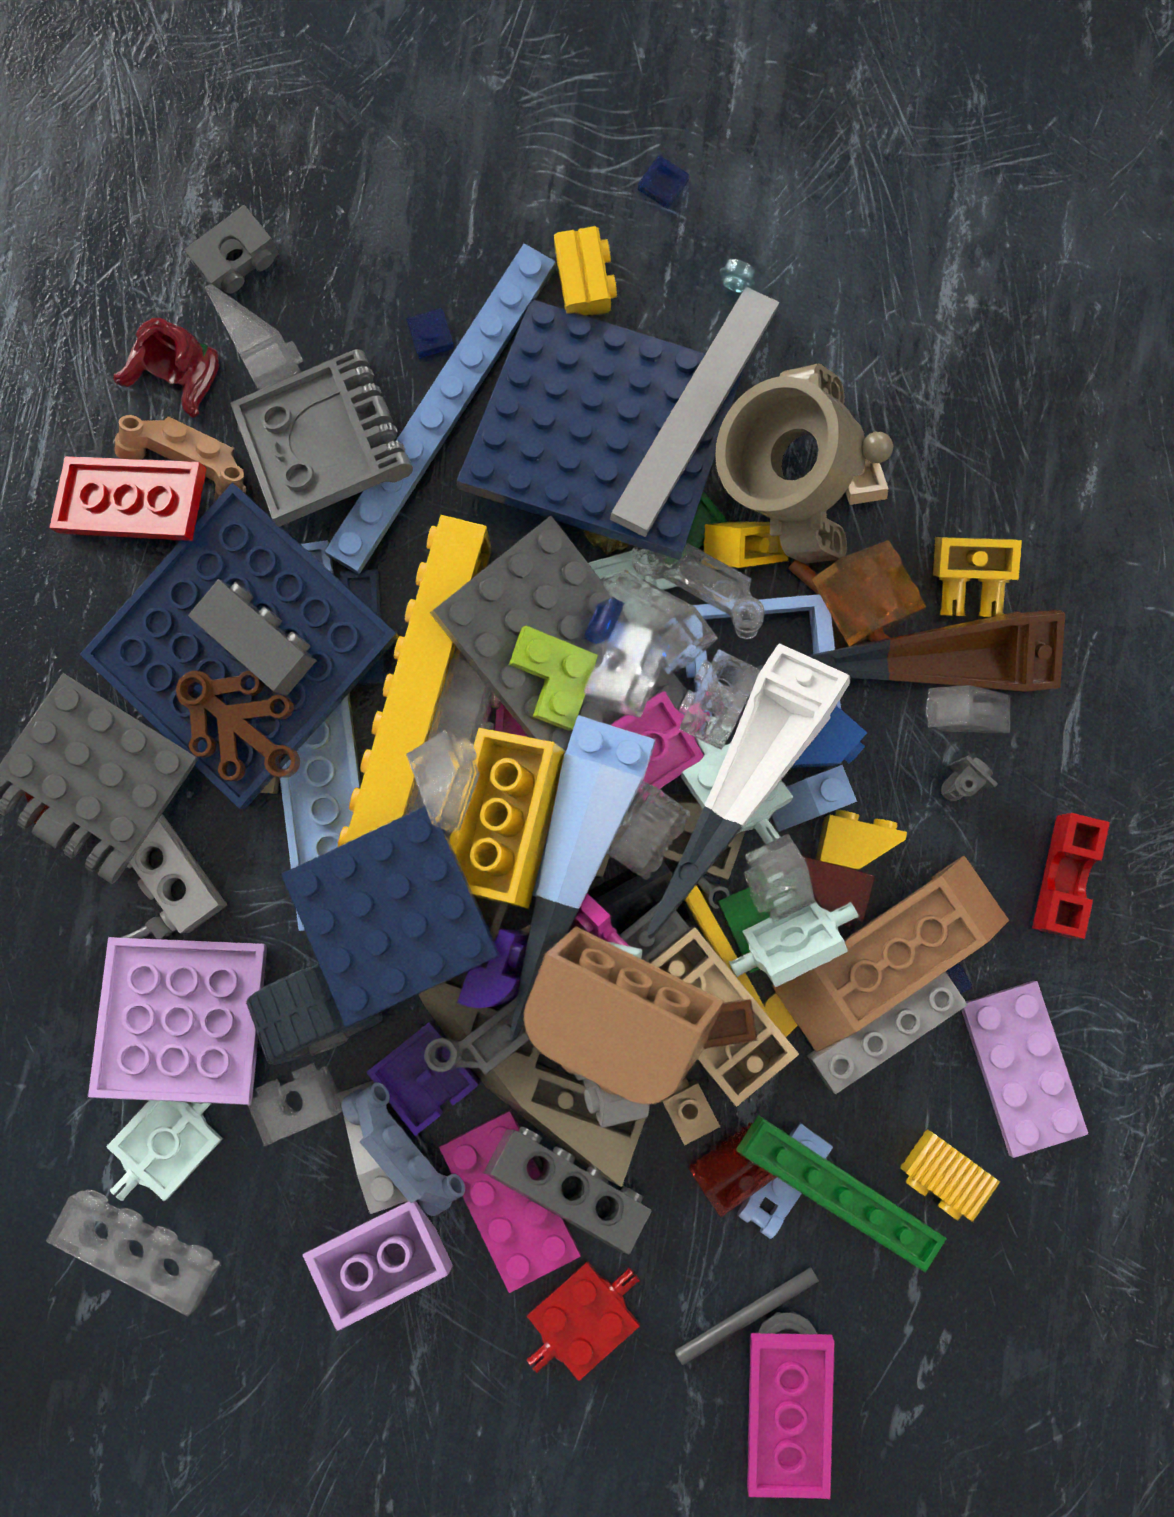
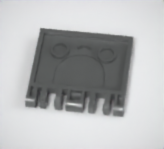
[230,350,413,527]
[0,673,199,884]

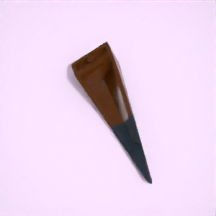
[755,610,1065,692]

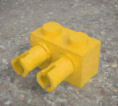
[933,537,1022,617]

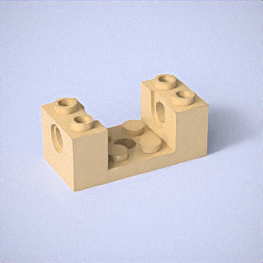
[649,927,799,1107]

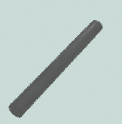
[675,1267,819,1365]

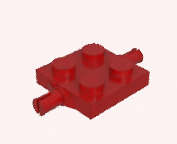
[527,1261,640,1381]

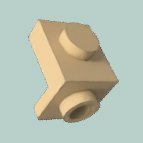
[845,459,888,505]

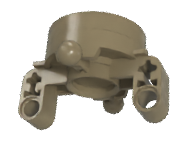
[715,364,894,564]

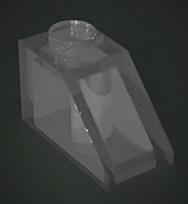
[926,685,1010,734]
[406,730,480,833]

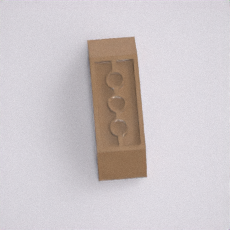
[771,856,1009,1052]

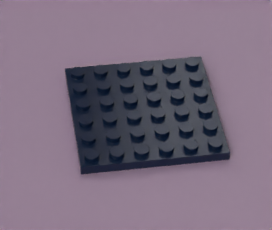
[457,299,745,560]
[80,482,400,809]

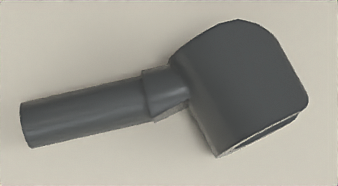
[697,877,730,909]
[121,916,175,940]

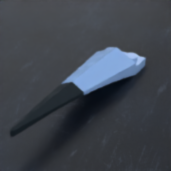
[510,715,656,1042]

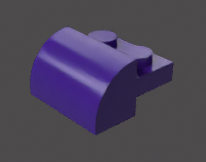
[457,929,529,1008]

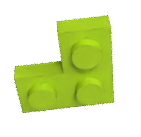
[509,626,598,731]

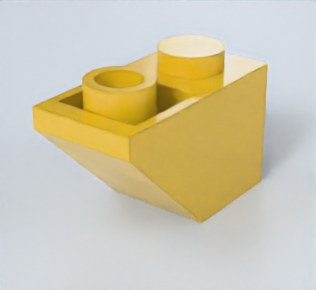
[815,810,907,871]

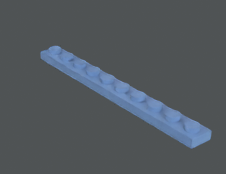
[324,244,556,575]

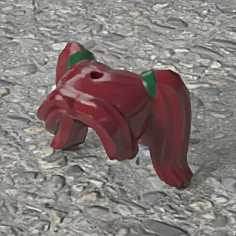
[113,318,219,418]

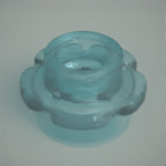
[719,259,755,292]

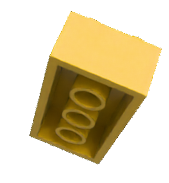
[449,728,566,909]

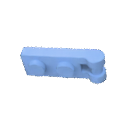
[737,1122,833,1239]

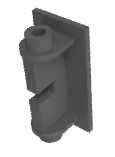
[941,756,997,801]

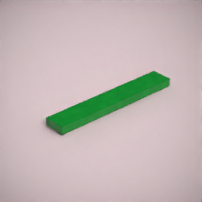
[736,1115,947,1273]

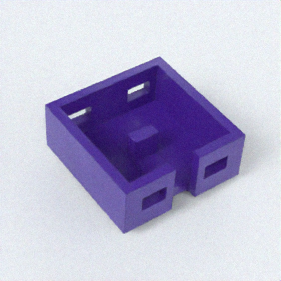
[366,1020,480,1136]

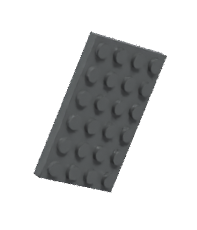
[430,516,690,751]

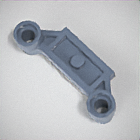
[342,1082,465,1216]

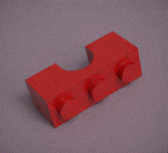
[1032,813,1110,939]

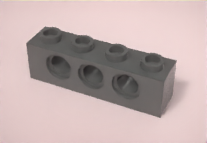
[483,1126,652,1255]

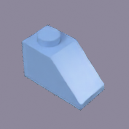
[772,765,857,832]

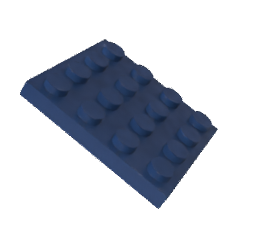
[281,804,500,1027]

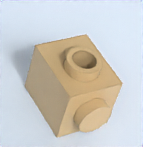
[663,1077,720,1145]

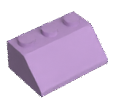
[303,1201,453,1331]

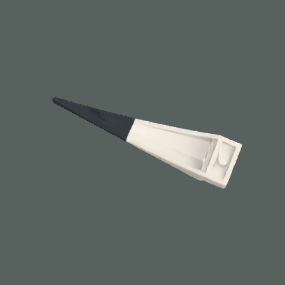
[647,643,850,939]

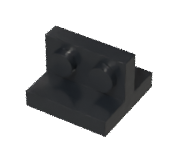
[587,856,690,935]

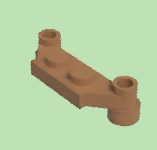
[115,415,246,501]

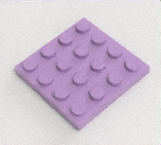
[88,937,267,1105]

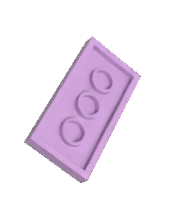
[961,981,1088,1158]

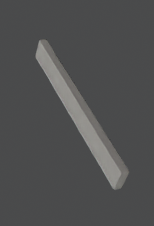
[610,287,779,537]

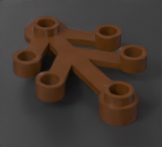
[176,671,300,782]

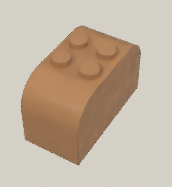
[524,926,724,1104]

